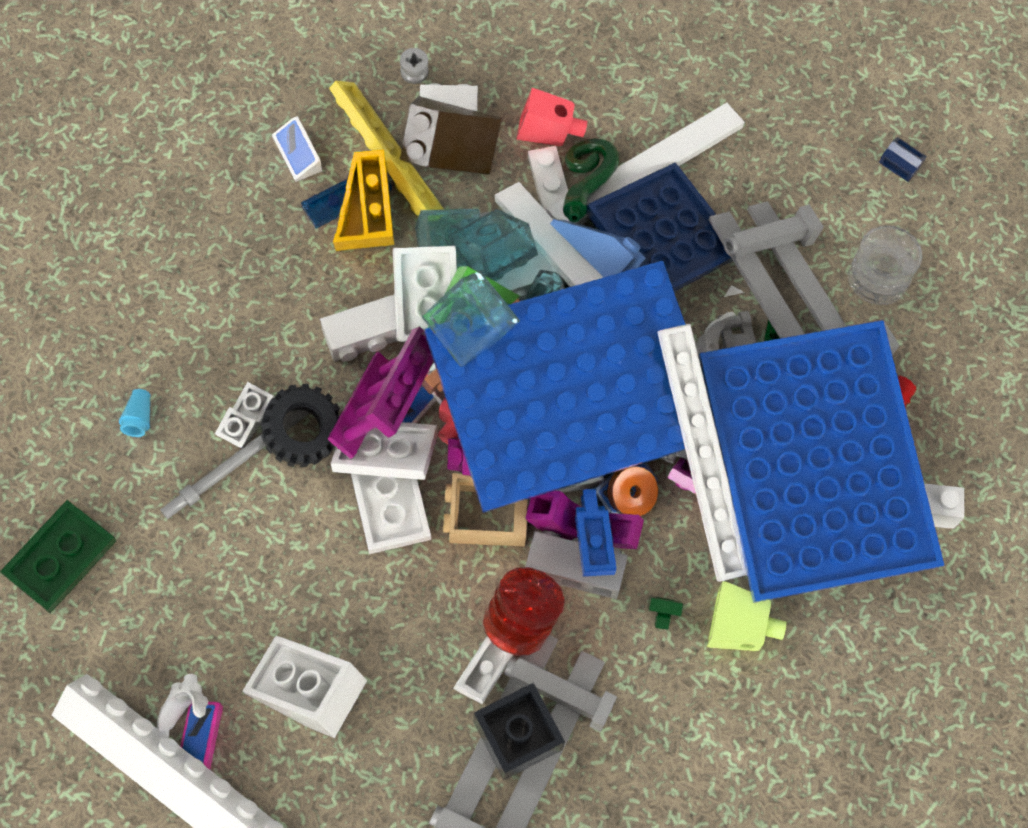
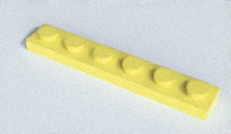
[329,81,444,218]

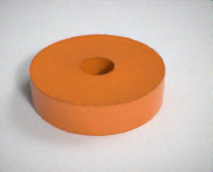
[607,466,658,516]

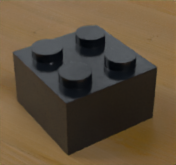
[473,682,565,781]

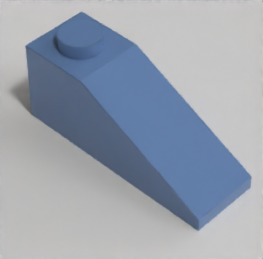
[550,219,645,277]

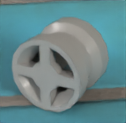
[400,48,429,84]

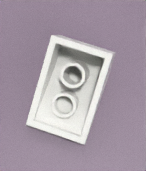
[242,635,367,738]

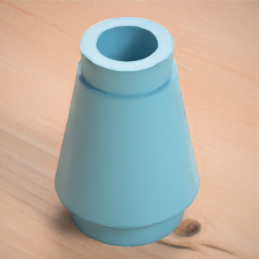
[119,389,151,437]

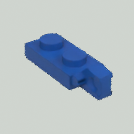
[575,489,616,577]

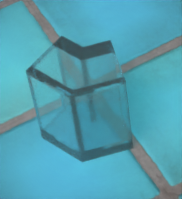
[524,269,563,300]

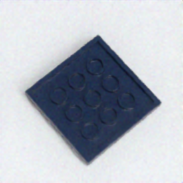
[586,162,733,292]

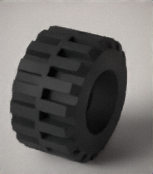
[261,384,340,467]

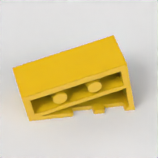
[333,149,395,251]

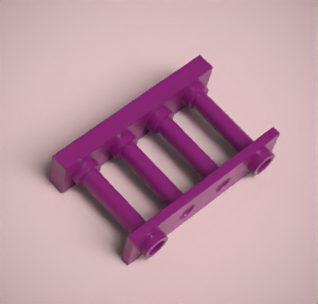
[328,326,434,459]

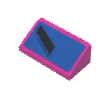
[180,702,223,770]

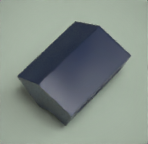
[879,137,927,182]

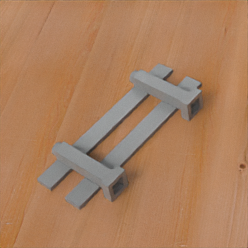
[708,201,900,355]
[429,628,617,828]

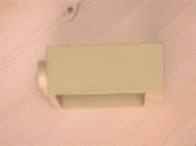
[443,473,528,546]

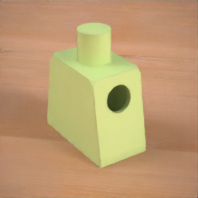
[707,581,787,651]

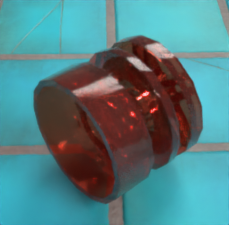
[483,567,565,656]

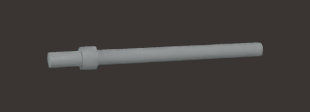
[160,410,310,520]

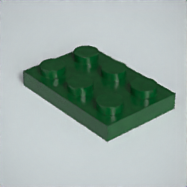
[0,500,117,614]

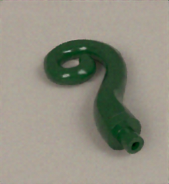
[563,138,619,223]

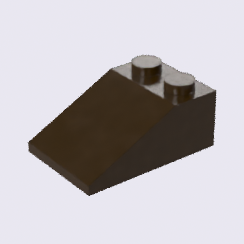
[400,96,502,174]

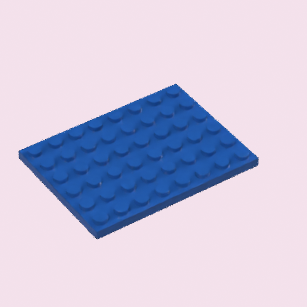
[424,261,716,513]
[698,320,945,603]

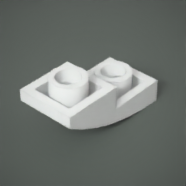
[215,382,275,448]

